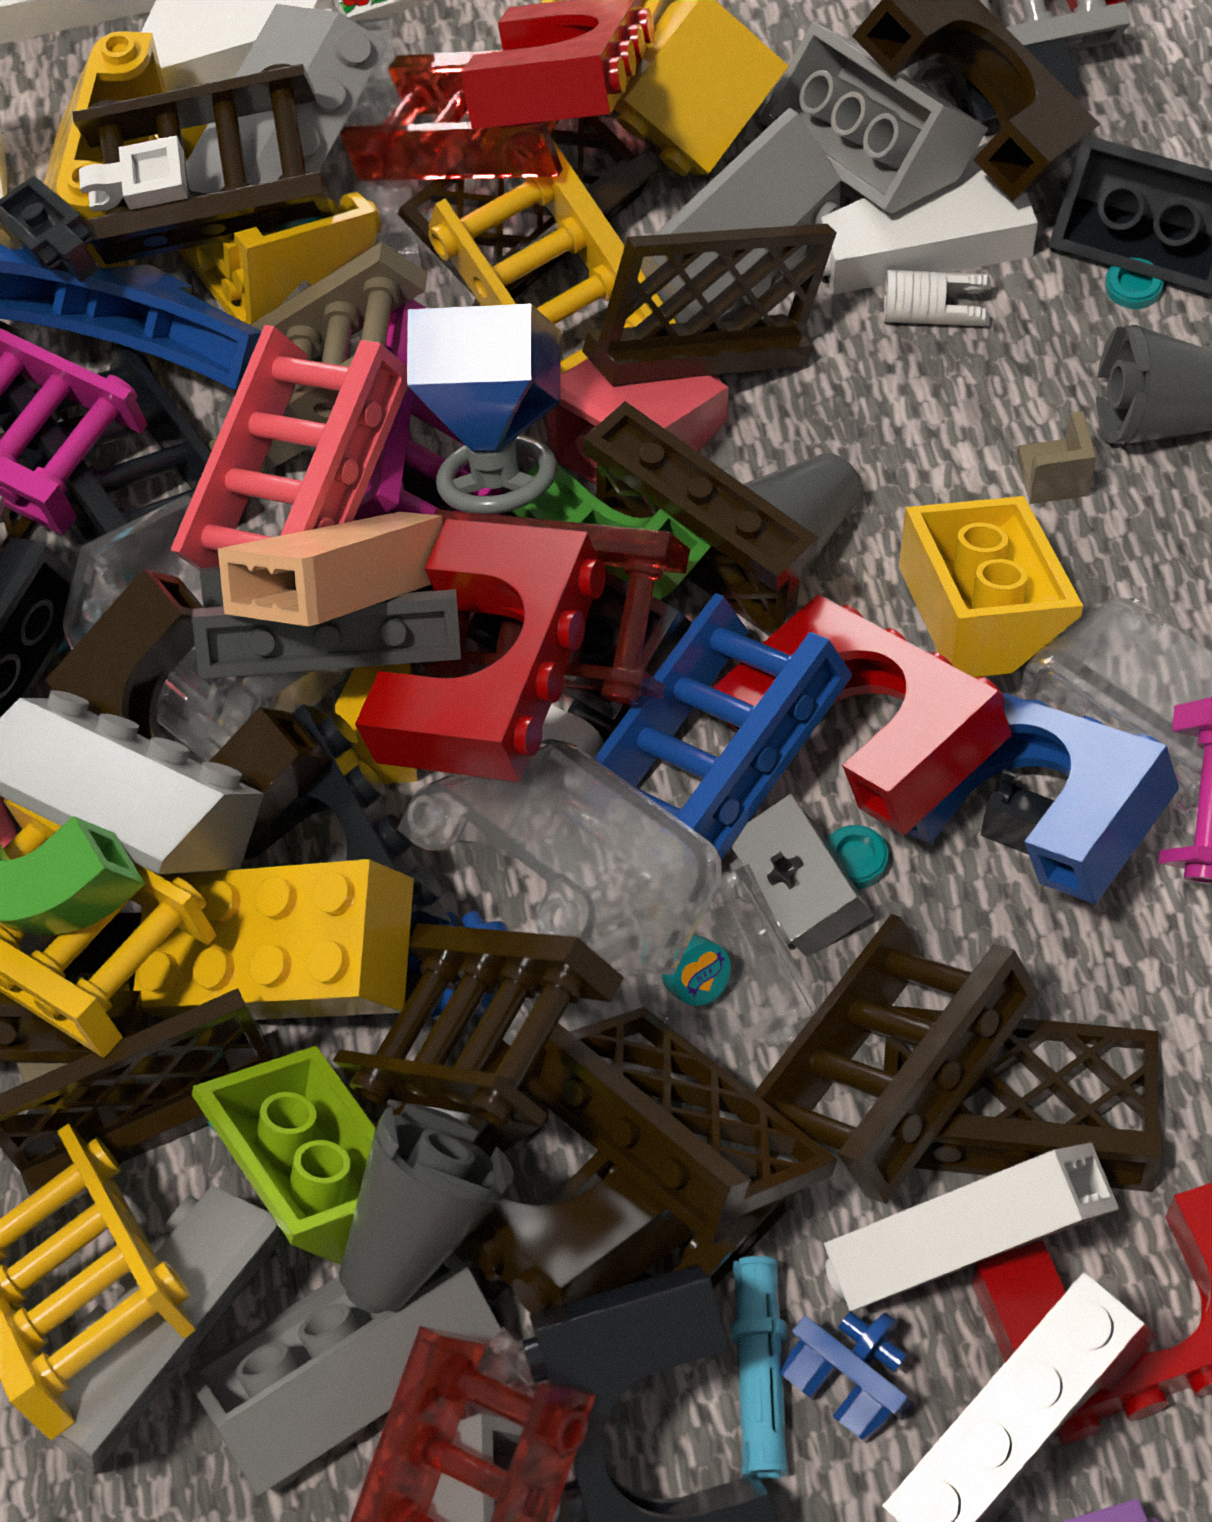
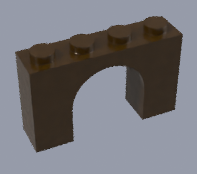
[852,0,1100,201]
[45,569,331,851]
[374,1040,690,1314]

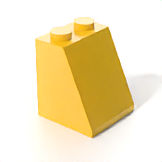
[613,0,789,176]

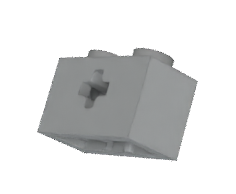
[729,794,874,957]

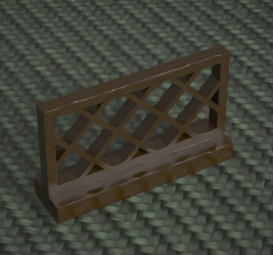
[397,116,659,306]
[582,223,837,385]
[583,401,819,637]
[0,988,274,1196]
[883,1005,1162,1192]
[522,1006,838,1245]

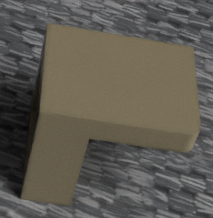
[1017,411,1097,504]

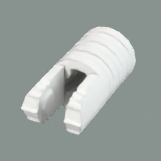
[884,270,991,326]

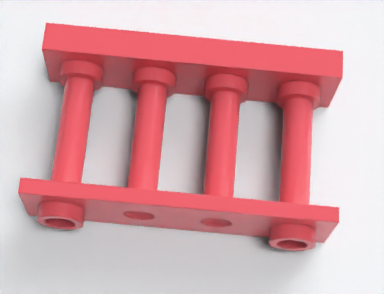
[170,325,408,571]

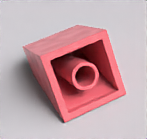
[546,359,729,508]

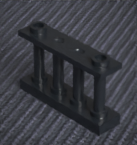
[0,342,211,578]

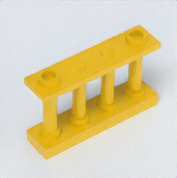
[428,139,676,375]
[0,798,217,1058]
[0,1123,196,1441]

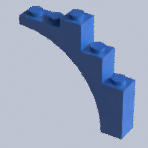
[0,244,262,390]

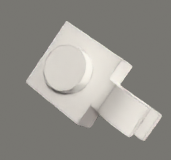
[79,136,188,211]

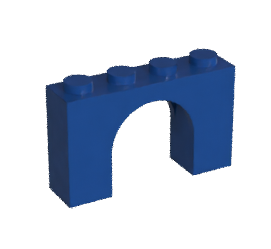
[907,692,1179,904]

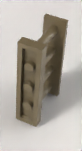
[208,242,428,473]

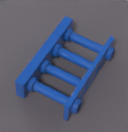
[568,593,853,881]

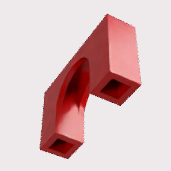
[460,0,654,130]
[355,519,605,782]
[712,594,1012,836]
[972,1182,1212,1445]

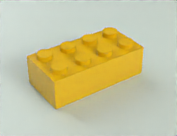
[134,859,414,1020]

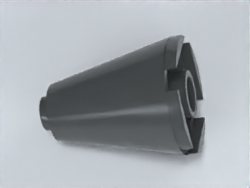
[1096,325,1212,445]
[711,453,861,604]
[339,1104,514,1314]

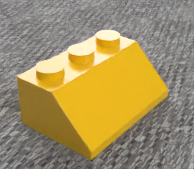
[899,496,1083,678]

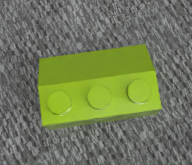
[192,1046,376,1265]

